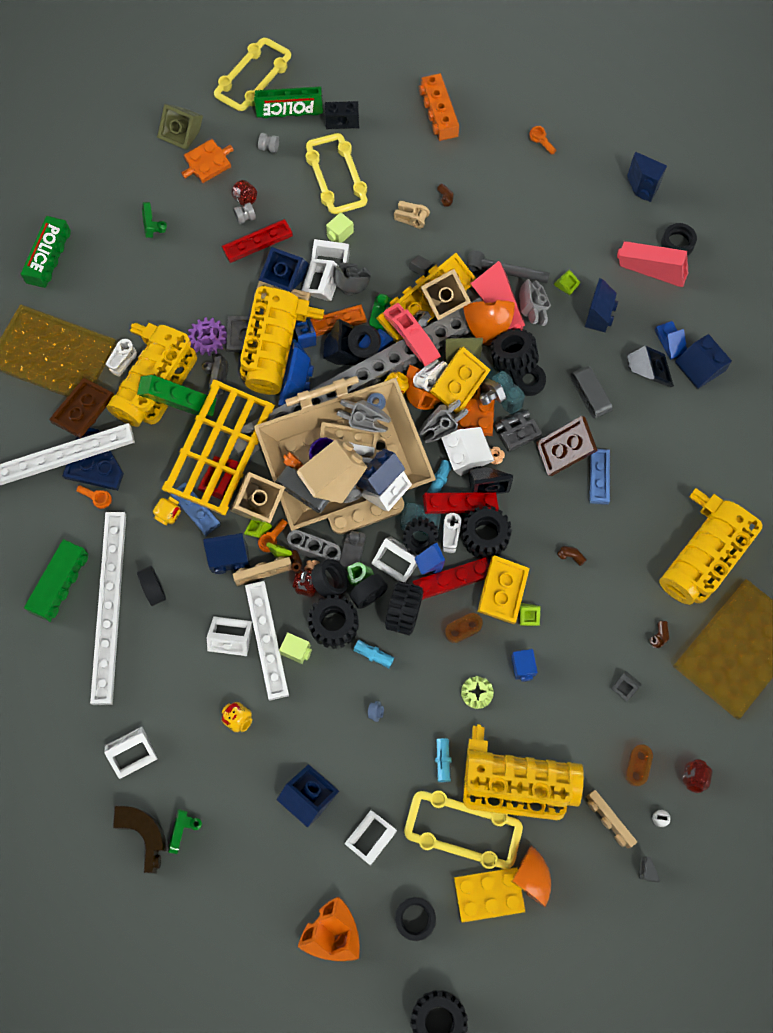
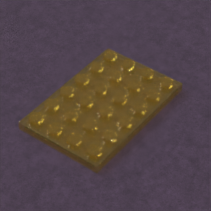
[0,305,117,397]
[673,579,773,720]

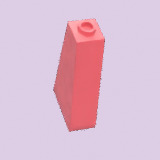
[617,241,688,287]
[471,261,525,331]

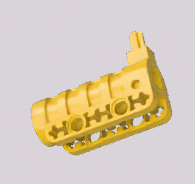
[240,286,324,395]
[106,323,197,427]
[659,488,762,605]
[463,724,584,820]

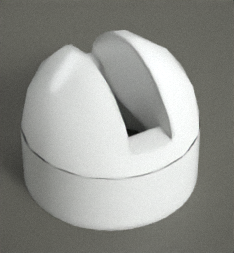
[652,810,671,827]

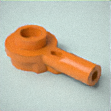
[529,126,556,155]
[283,452,304,469]
[76,485,112,509]
[258,519,288,552]

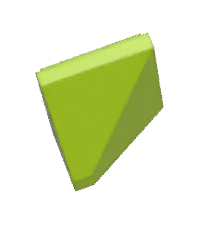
[554,270,581,295]
[244,519,272,538]
[266,542,292,558]
[519,603,540,626]

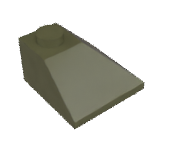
[157,104,203,150]
[444,338,483,364]

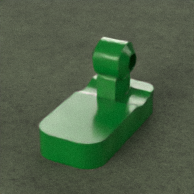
[142,202,167,238]
[369,293,393,331]
[168,809,202,854]

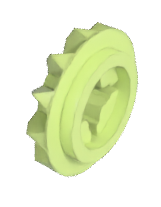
[461,676,494,709]

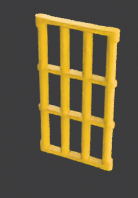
[162,380,275,516]

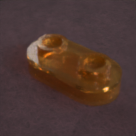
[445,613,483,643]
[626,744,653,787]

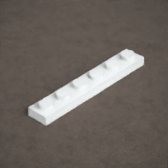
[245,581,289,701]

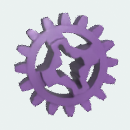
[188,317,227,356]

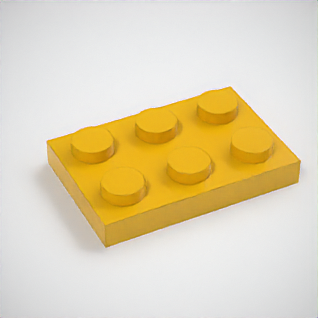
[429,347,490,414]
[477,555,530,624]
[454,867,526,923]

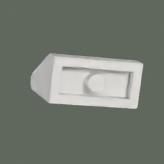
[312,239,350,273]
[301,259,339,301]
[361,471,412,511]
[371,536,417,583]
[207,616,253,656]
[104,727,157,779]
[344,810,397,866]

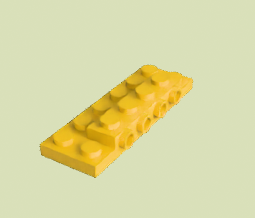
[376,253,477,343]

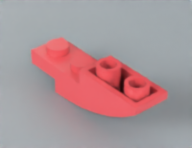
[383,303,441,367]

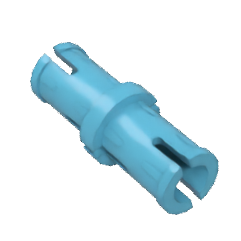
[427,460,452,493]
[353,640,395,669]
[435,738,452,782]

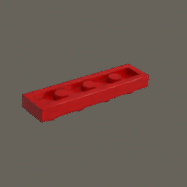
[222,219,293,263]
[422,493,499,514]
[412,557,489,600]

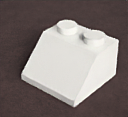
[442,427,494,476]

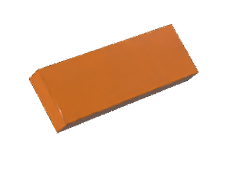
[310,304,367,337]

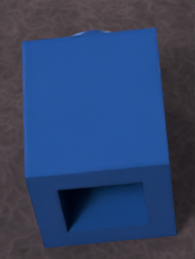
[511,649,538,682]

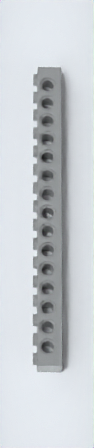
[227,297,482,460]

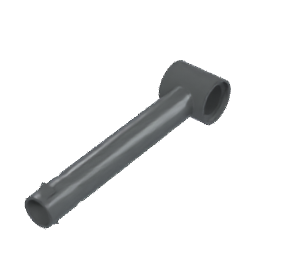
[466,250,550,283]

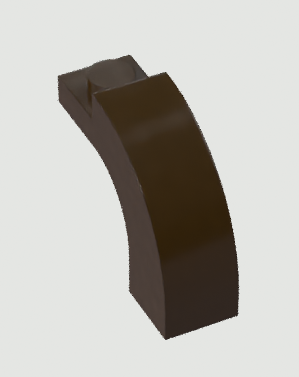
[113,806,167,873]

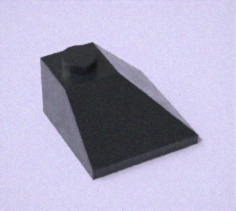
[323,319,366,365]
[627,345,674,387]
[469,466,513,494]

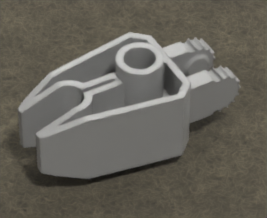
[519,279,551,326]
[337,399,391,432]
[419,399,469,443]

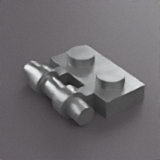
[494,410,542,452]

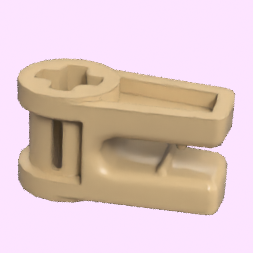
[394,201,430,229]

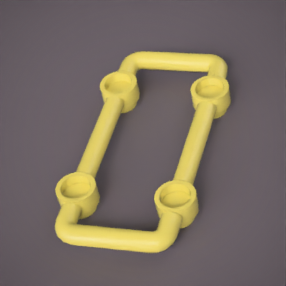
[214,38,292,111]
[306,133,368,214]
[404,791,523,869]

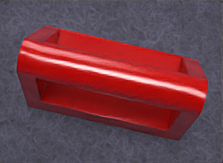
[197,456,239,500]

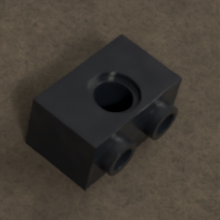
[325,101,359,129]

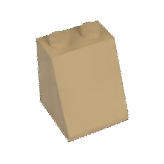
[421,269,471,320]
[296,440,368,503]
[230,472,285,523]

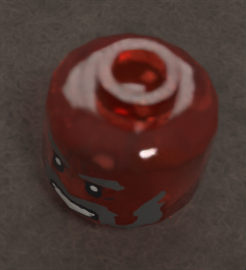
[232,180,257,206]
[292,569,317,597]
[682,759,713,793]

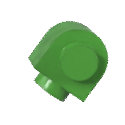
[347,562,374,586]

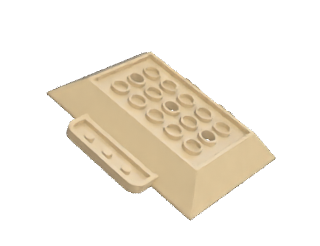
[254,376,436,535]

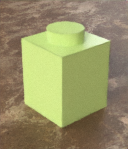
[326,212,354,243]
[279,633,312,664]

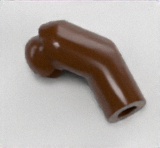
[437,183,454,207]
[557,546,587,566]
[286,549,302,572]
[650,621,669,648]

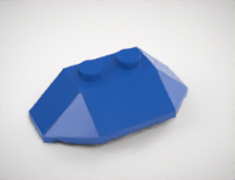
[278,339,314,407]

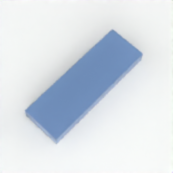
[590,449,610,504]
[171,483,221,536]

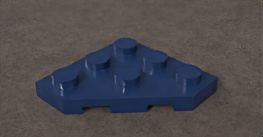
[62,428,124,491]

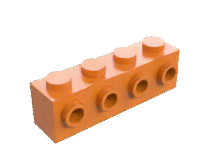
[419,73,459,141]

